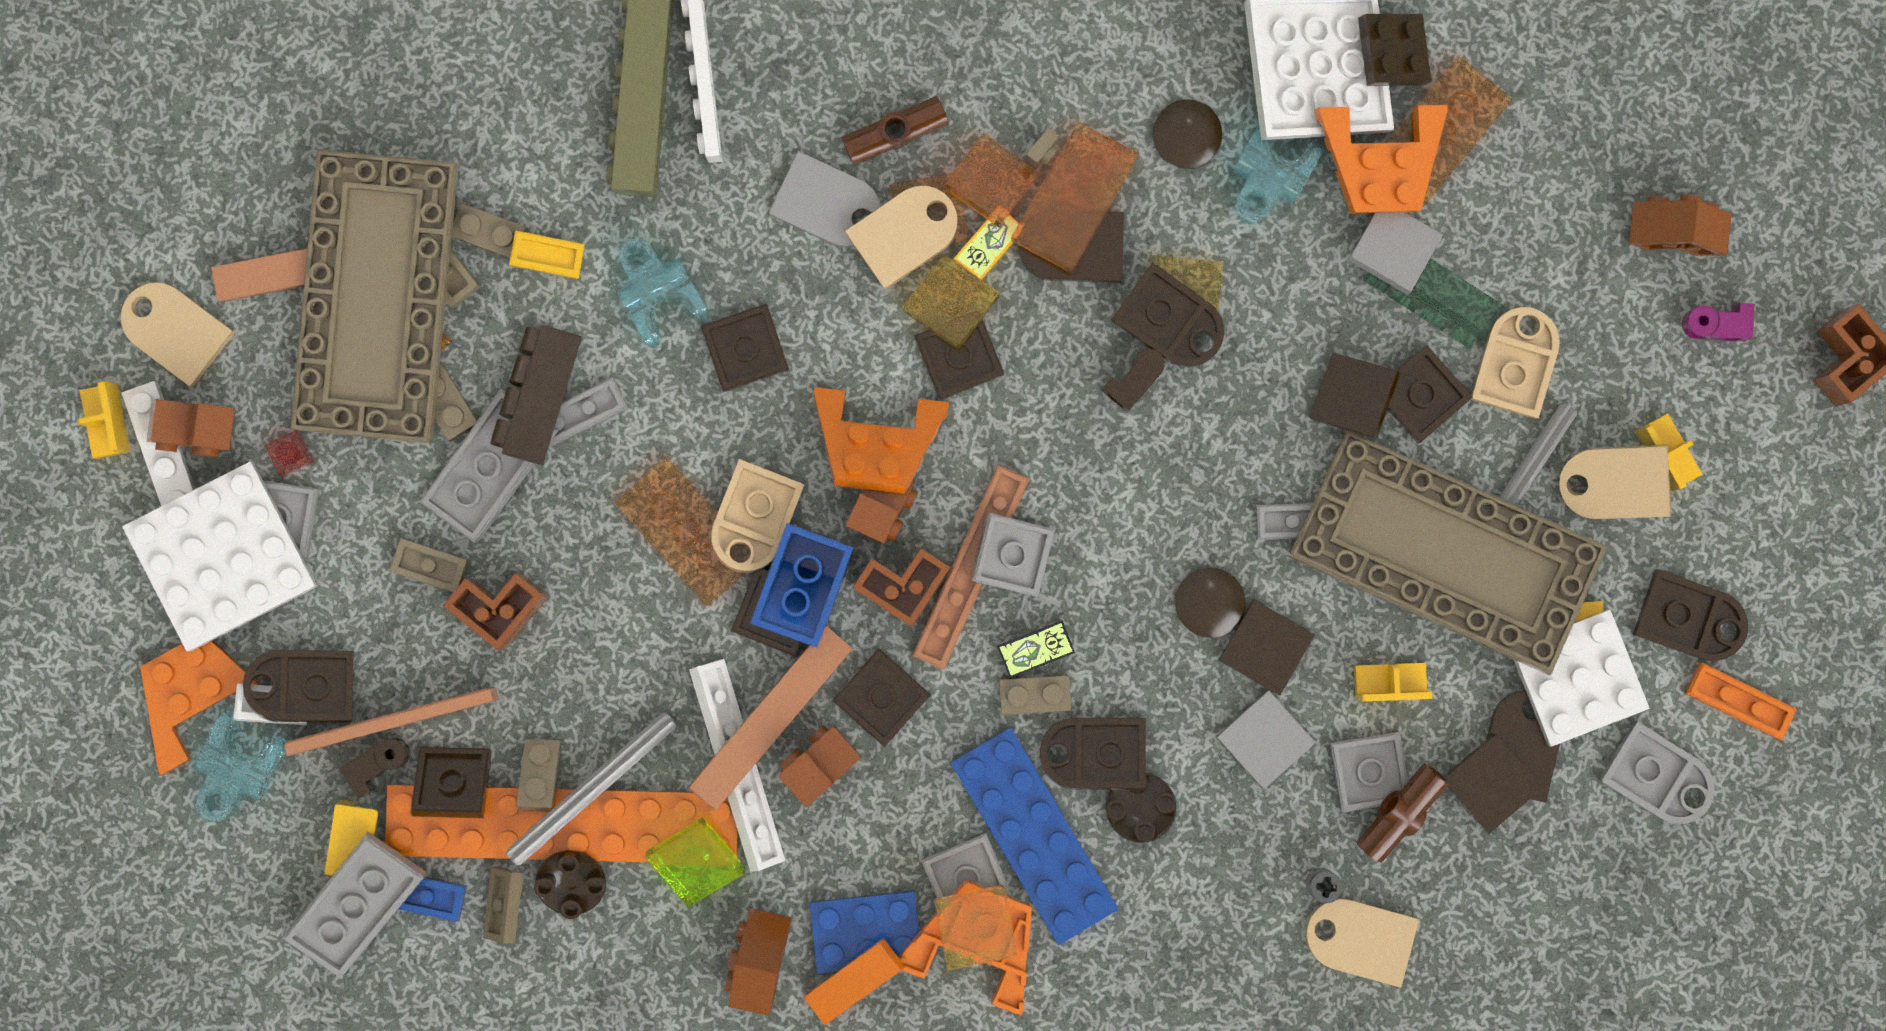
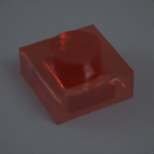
[265,430,314,477]

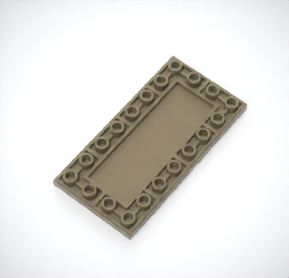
[290,149,459,443]
[1289,431,1608,675]

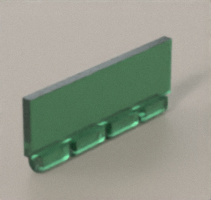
[1363,258,1504,348]

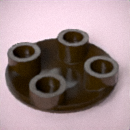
[1153,99,1222,168]
[1175,568,1246,638]
[1106,773,1176,843]
[534,850,606,919]

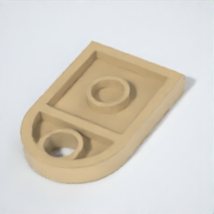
[845,186,957,290]
[121,283,235,387]
[1470,307,1560,419]
[1559,445,1671,519]
[711,459,805,573]
[1305,898,1419,988]

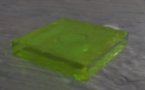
[645,817,745,907]

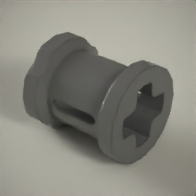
[1306,868,1342,903]

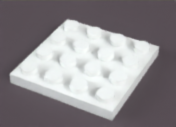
[1244,0,1394,140]
[122,461,318,652]

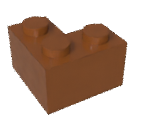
[1629,195,1732,256]
[1813,304,1886,407]
[146,399,235,457]
[845,480,918,546]
[853,548,951,627]
[443,573,549,651]
[778,725,862,808]
[724,908,792,1016]

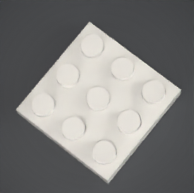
[1514,610,1650,747]

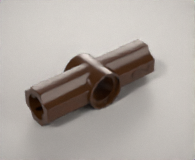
[841,96,949,166]
[1356,763,1450,863]

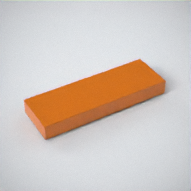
[1684,662,1797,740]
[803,938,905,1025]

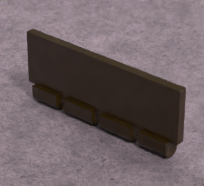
[490,325,582,466]

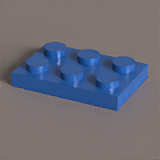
[810,890,919,974]

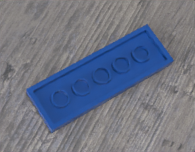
[950,727,1119,946]

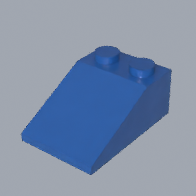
[750,523,855,647]

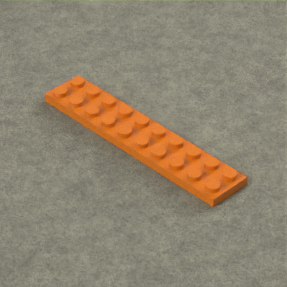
[385,784,738,865]

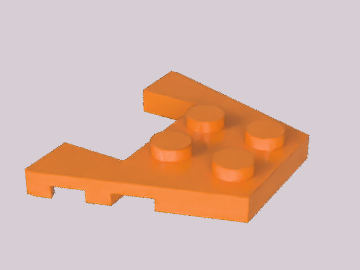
[1314,105,1448,214]
[813,387,949,494]
[140,640,262,775]
[898,879,1032,1016]

